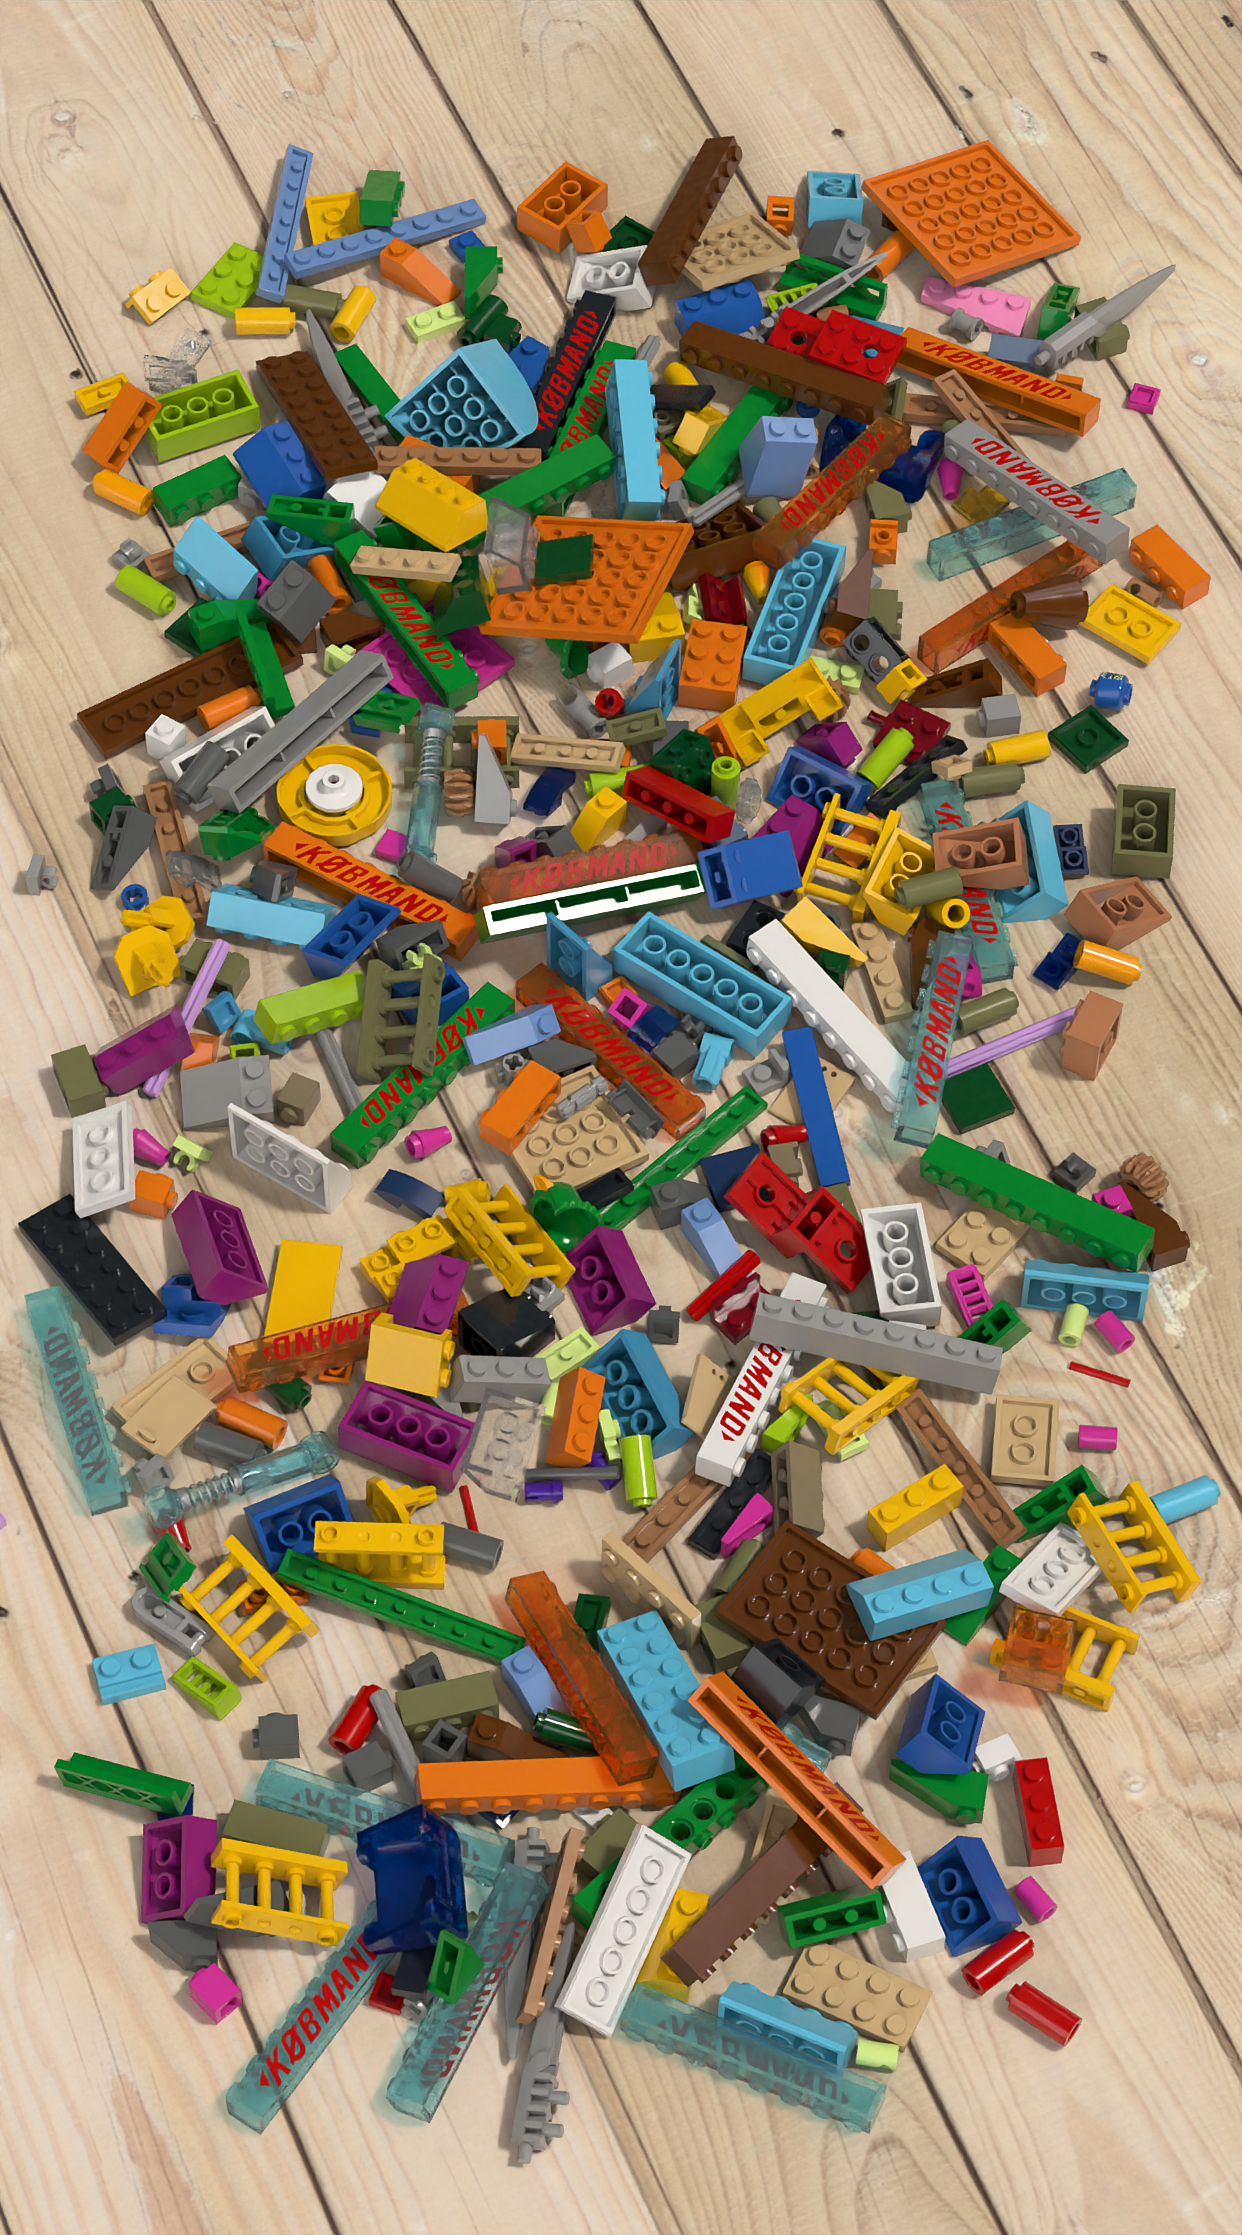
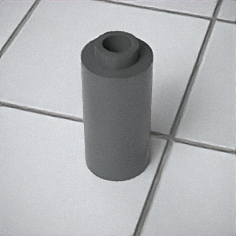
[174,741,231,805]
[396,851,463,903]
[193,1421,267,1471]
[441,1521,504,1570]

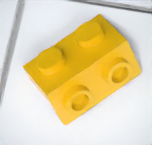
[125,267,190,325]

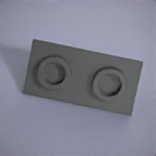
[606,1078,665,1140]

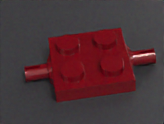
[867,699,951,765]

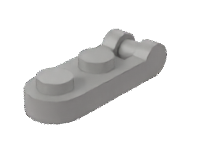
[132,1587,216,1657]

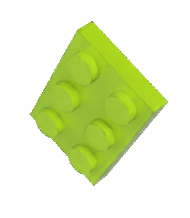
[190,242,263,320]

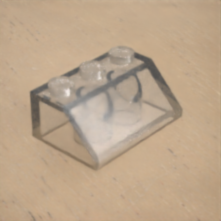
[484,497,540,595]
[460,1387,546,1503]

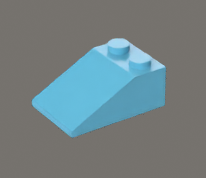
[806,171,863,228]

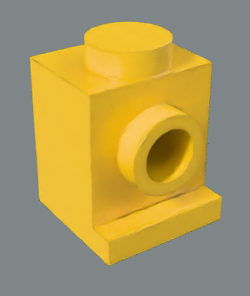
[876,658,928,704]

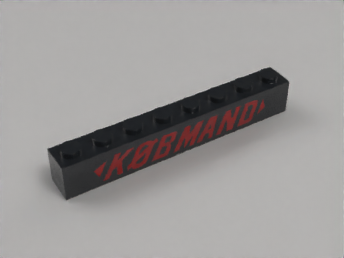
[511,290,616,462]

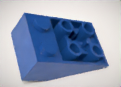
[697,830,803,909]
[391,960,469,1025]

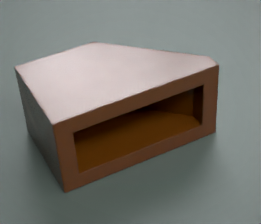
[319,610,385,653]

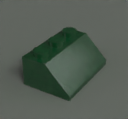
[433,555,491,637]

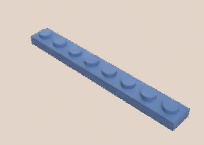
[255,144,314,304]
[284,199,486,279]

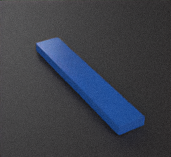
[782,1026,851,1188]

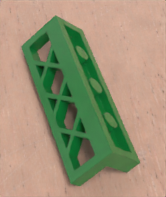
[778,253,888,321]
[236,611,295,718]
[54,1752,193,1817]

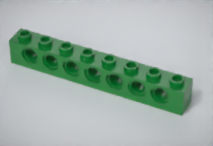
[571,1751,772,1930]

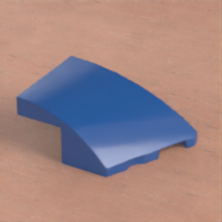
[153,1274,231,1337]

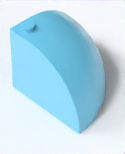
[384,339,538,449]

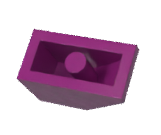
[795,722,863,768]
[495,836,537,889]

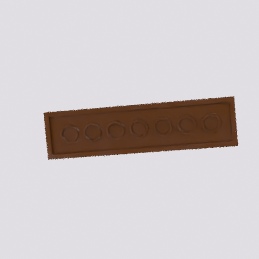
[256,351,378,480]
[77,622,304,759]

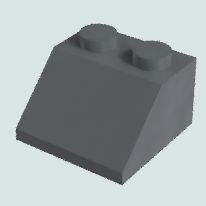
[799,218,871,278]
[257,560,336,644]

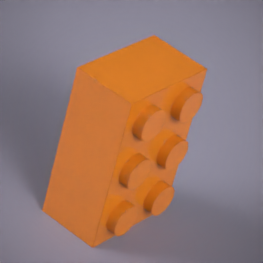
[517,161,608,253]
[678,619,748,712]

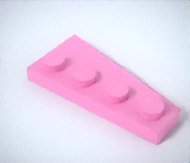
[921,276,1032,337]

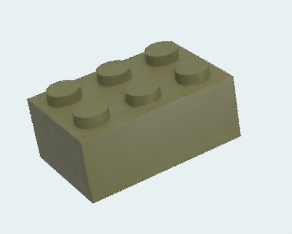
[1111,784,1176,879]

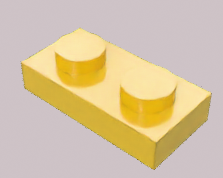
[74,372,130,416]

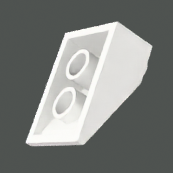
[566,245,656,311]

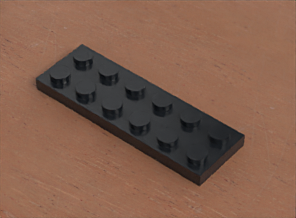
[18,1194,168,1346]

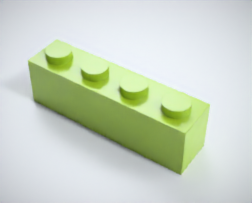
[253,970,366,1045]

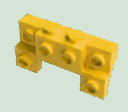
[718,658,843,767]
[360,1215,480,1304]

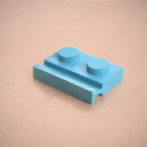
[92,1643,166,1706]

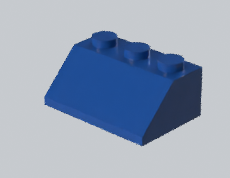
[675,279,765,336]
[233,420,327,510]
[766,746,874,836]
[302,894,401,980]
[243,1474,353,1574]
[896,1674,985,1775]
[917,1835,1023,1957]

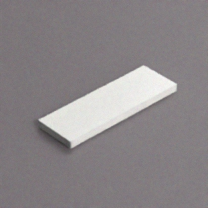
[554,1824,692,2037]

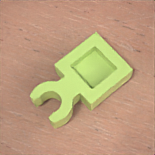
[683,583,705,625]
[597,1409,621,1467]

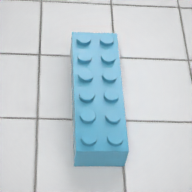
[605,359,665,521]
[742,533,846,685]
[613,911,792,1057]
[597,1610,735,1792]

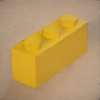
[866,1464,964,1552]

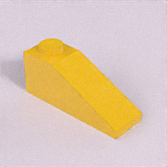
[672,406,729,456]
[780,896,868,968]

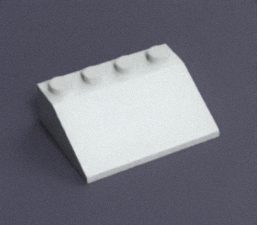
[227,1103,352,1214]

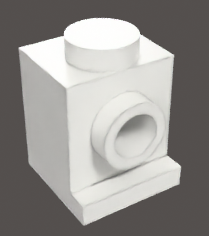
[971,1733,1023,1782]

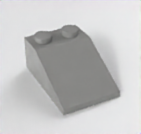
[180,1055,274,1130]

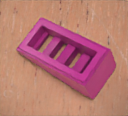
[946,1264,993,1328]
[721,1493,773,1559]

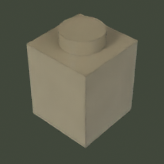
[276,1072,321,1126]

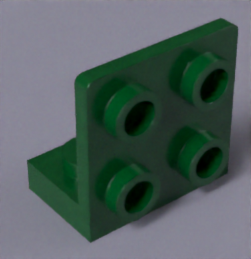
[647,729,716,796]

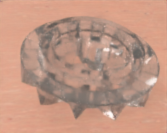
[734,777,762,824]

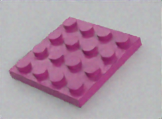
[355,599,515,717]

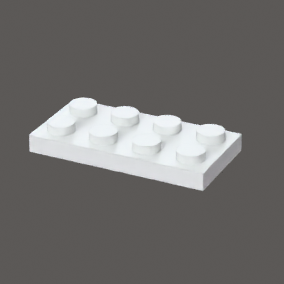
[72,1100,136,1218]
[999,1522,1102,1623]

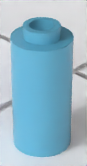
[1149,1475,1220,1524]

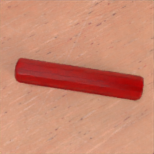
[686,1250,761,1321]

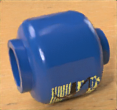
[1089,672,1133,711]

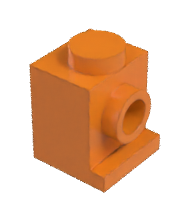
[765,195,794,237]
[869,519,898,564]

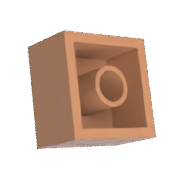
[1059,990,1123,1081]

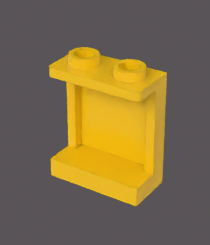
[365,1312,455,1398]

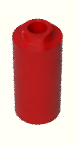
[328,1684,382,1755]
[961,1929,1034,1996]
[1006,1981,1082,2047]

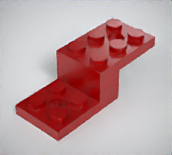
[766,306,907,385]
[723,1151,871,1294]

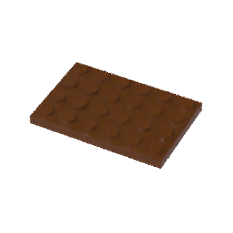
[714,1520,947,1720]

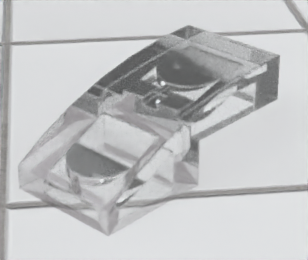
[143,355,198,391]
[165,850,222,893]

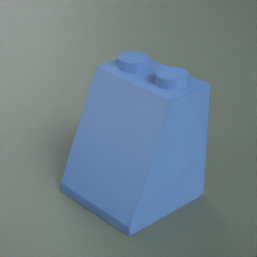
[738,416,817,499]

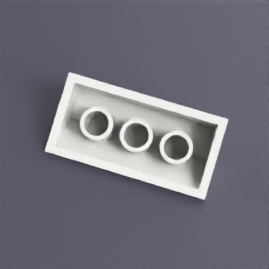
[159,706,275,812]
[860,1203,942,1327]

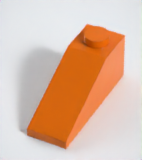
[380,237,461,306]

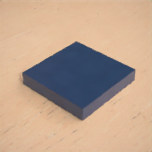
[700,1144,770,1213]

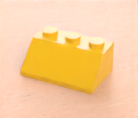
[862,827,935,936]
[632,1888,709,2002]

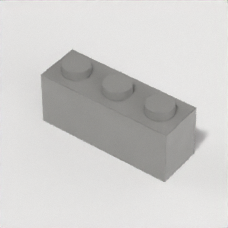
[448,1355,551,1404]

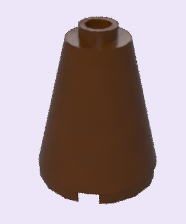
[1008,574,1089,630]

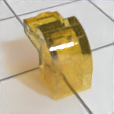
[951,485,1011,531]

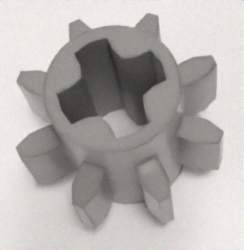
[496,1052,530,1087]

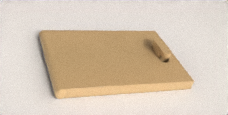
[769,1057,856,1125]
[681,1354,736,1440]
[120,1374,218,1459]

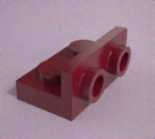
[698,572,748,625]
[710,1272,771,1345]

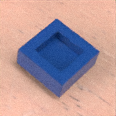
[449,230,485,264]

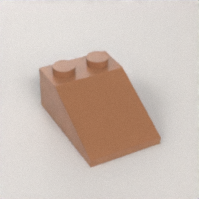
[933,817,1030,890]
[1064,876,1172,951]

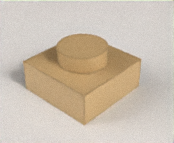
[931,755,972,780]

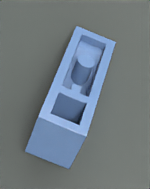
[462,1004,561,1065]
[681,1197,753,1279]
[501,1645,570,1749]

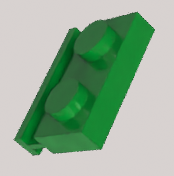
[352,690,422,734]
[139,1531,197,1603]

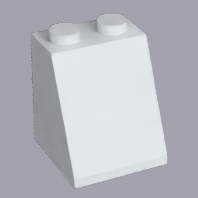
[321,470,387,543]

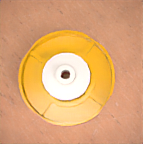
[277,744,393,846]

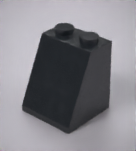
[458,1289,556,1357]
[730,1638,826,1731]

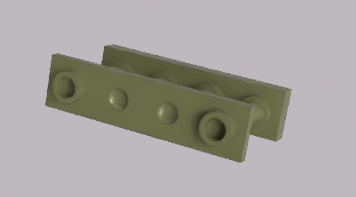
[404,716,520,790]
[356,953,445,1082]

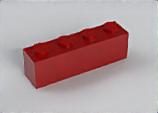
[621,766,736,843]

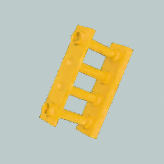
[793,793,901,923]
[443,1184,576,1297]
[778,1358,919,1455]
[1067,1481,1201,1614]
[314,1521,446,1590]
[178,1534,320,1683]
[989,1603,1140,1712]
[211,1838,349,1947]

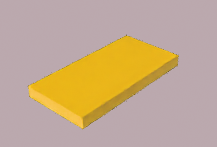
[263,1239,343,1355]

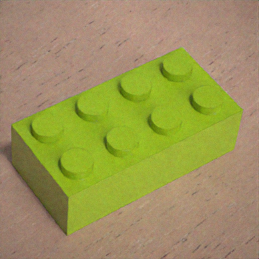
[144,369,261,463]

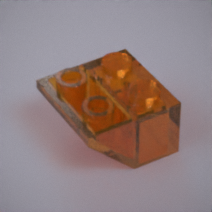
[998,1606,1078,1695]

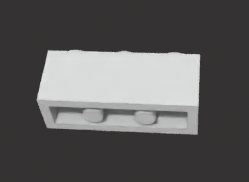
[877,1850,946,1963]

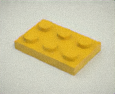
[305,191,365,245]
[1079,583,1181,665]

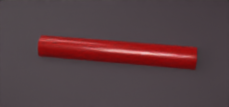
[1069,1361,1131,1388]
[459,1485,479,1532]

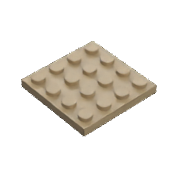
[682,211,800,291]
[489,1065,649,1194]

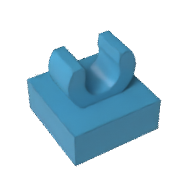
[202,991,241,1034]

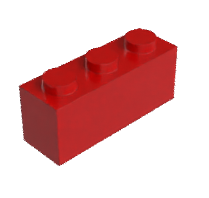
[1012,1757,1065,1867]

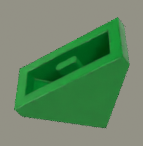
[427,1929,485,2005]

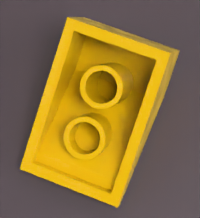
[624,588,685,663]

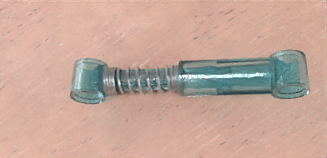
[402,702,455,863]
[141,1431,340,1529]

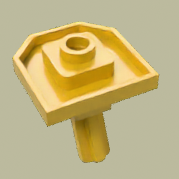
[120,895,195,951]
[113,924,181,996]
[366,1476,438,1524]

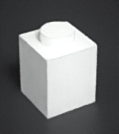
[587,642,632,689]
[145,714,187,760]

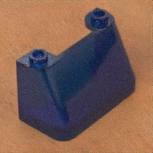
[819,415,946,503]
[356,1803,468,1955]

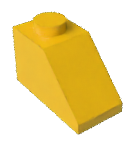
[570,786,627,856]

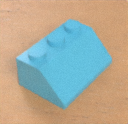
[173,516,259,600]

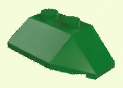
[198,807,275,861]

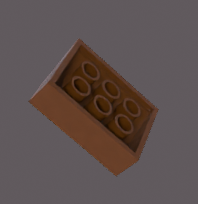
[667,502,776,591]

